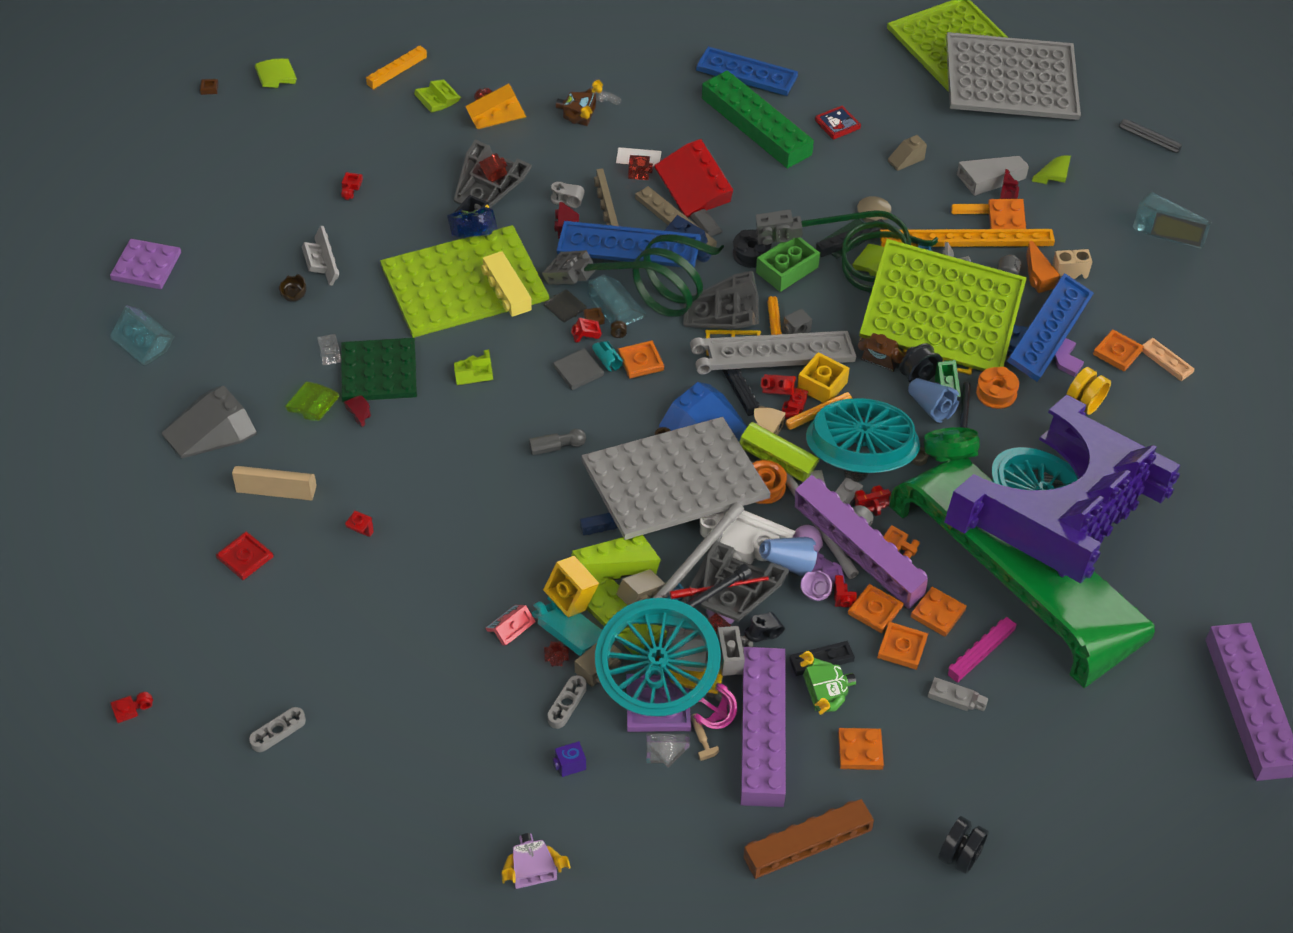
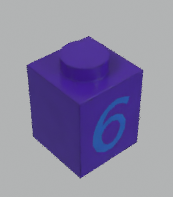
[552,741,586,777]

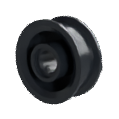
[733,229,772,268]
[899,343,943,382]

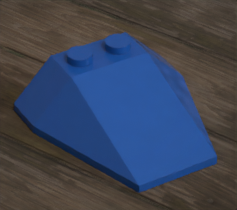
[659,382,748,442]

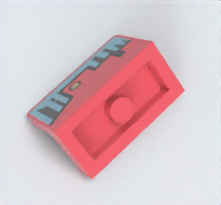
[486,605,536,645]

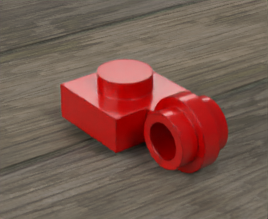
[341,172,363,200]
[111,692,153,723]

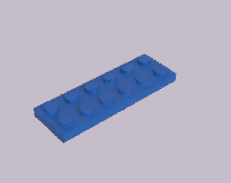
[696,46,798,96]

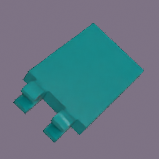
[531,597,602,656]

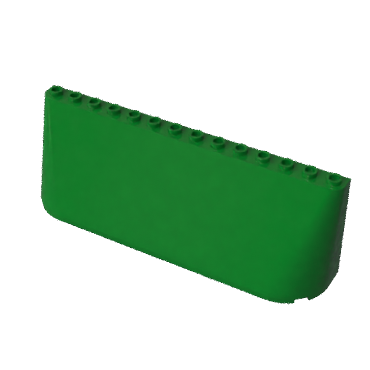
[889,457,1155,688]

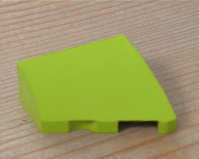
[1032,155,1071,184]
[454,349,494,385]

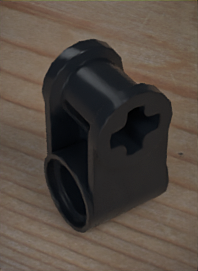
[744,612,785,642]

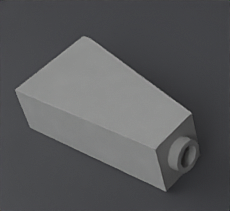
[957,156,1029,196]

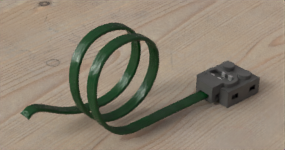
[756,209,938,292]
[542,234,724,317]

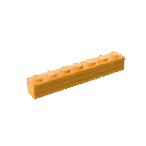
[366,46,427,89]

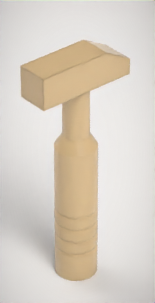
[691,714,719,761]

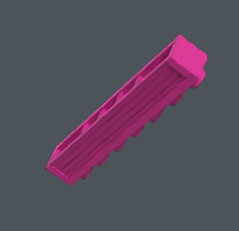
[948,617,1016,683]

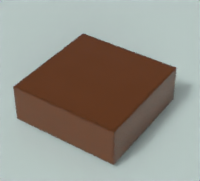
[200,79,219,95]
[583,307,605,325]

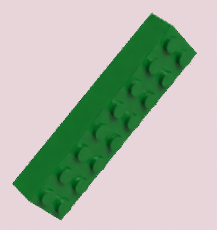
[702,70,814,169]

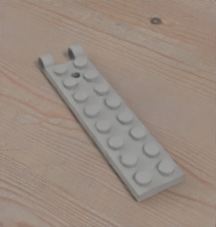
[690,331,856,374]

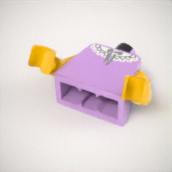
[502,833,571,889]

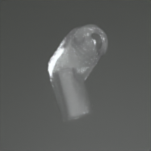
[596,91,621,105]

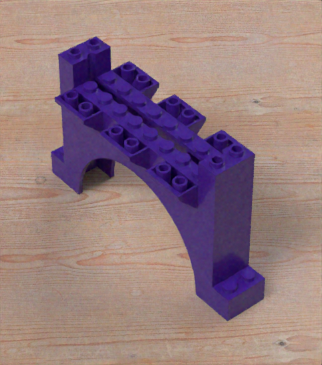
[944,395,1180,584]

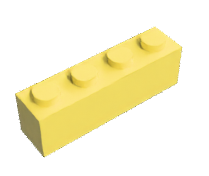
[481,251,532,317]

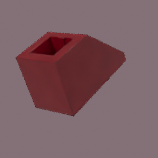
[554,202,579,239]

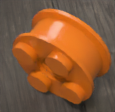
[976,367,1019,409]
[752,460,787,504]

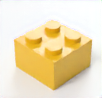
[797,352,850,403]
[543,556,599,618]

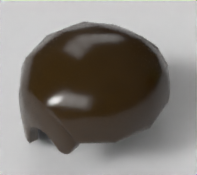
[279,274,307,301]

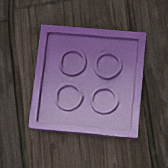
[110,239,181,289]
[626,673,691,732]

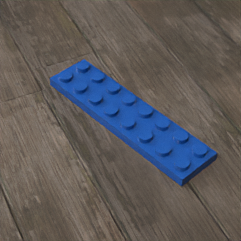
[556,221,701,267]
[1007,273,1094,382]

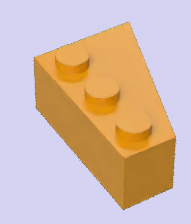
[465,83,526,129]

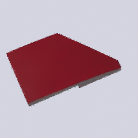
[1000,169,1019,199]
[344,395,371,427]

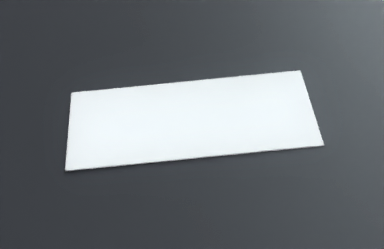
[616,148,662,166]

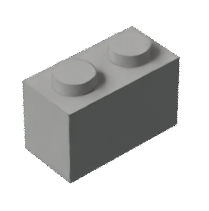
[717,626,745,676]

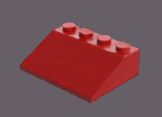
[654,139,733,218]

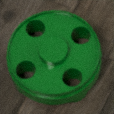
[924,427,980,462]

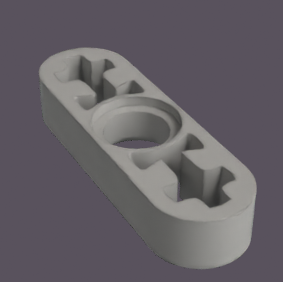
[548,675,586,729]
[249,707,306,752]

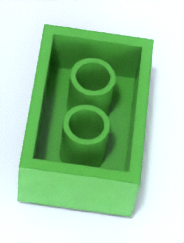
[756,237,820,292]

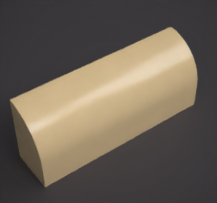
[232,466,317,500]

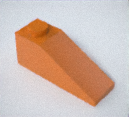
[1026,241,1060,293]

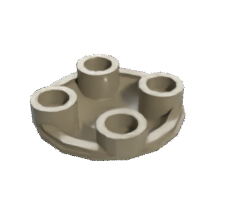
[857,196,891,222]

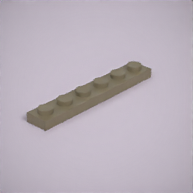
[594,169,619,226]
[635,186,717,247]

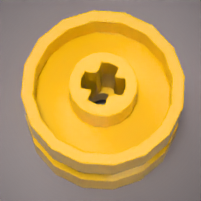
[1066,367,1111,415]

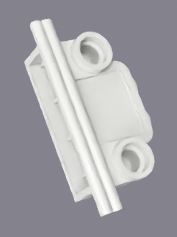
[700,510,796,564]

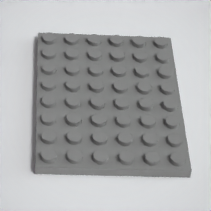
[946,32,1081,120]
[582,417,771,540]

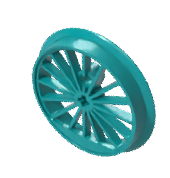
[806,398,920,473]
[991,447,1078,490]
[595,598,721,716]

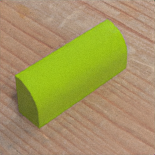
[739,422,820,482]

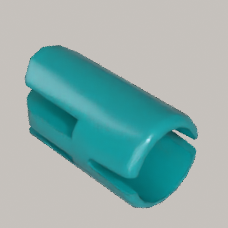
[592,340,623,372]

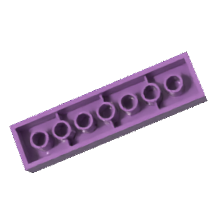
[795,475,928,610]
[1205,623,1293,781]
[741,647,786,807]

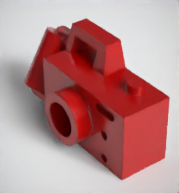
[781,388,808,419]

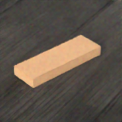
[1142,338,1195,381]

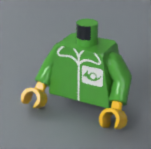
[799,651,856,715]

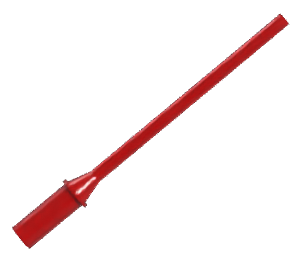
[669,576,769,599]

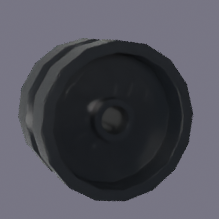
[938,816,989,874]

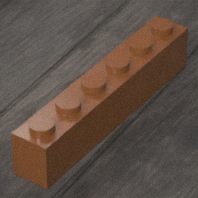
[743,799,874,879]

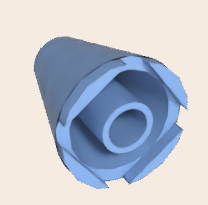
[908,378,959,423]
[759,537,817,576]

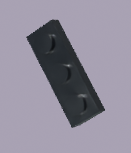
[789,640,855,676]

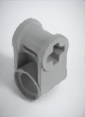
[551,182,584,208]

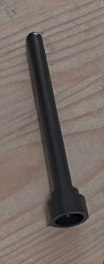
[686,563,752,608]

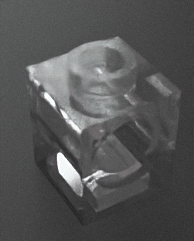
[317,334,341,365]

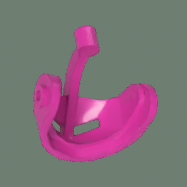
[693,683,737,729]

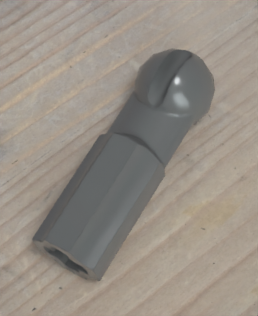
[529,429,586,455]

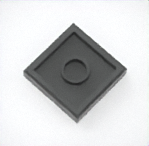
[553,348,604,390]

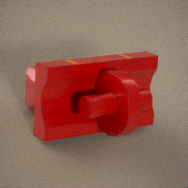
[761,374,796,395]
[854,485,891,516]

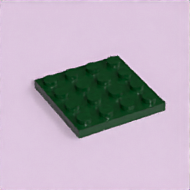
[341,338,417,402]

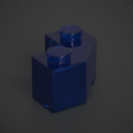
[447,207,498,239]

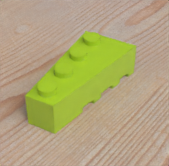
[571,535,661,580]

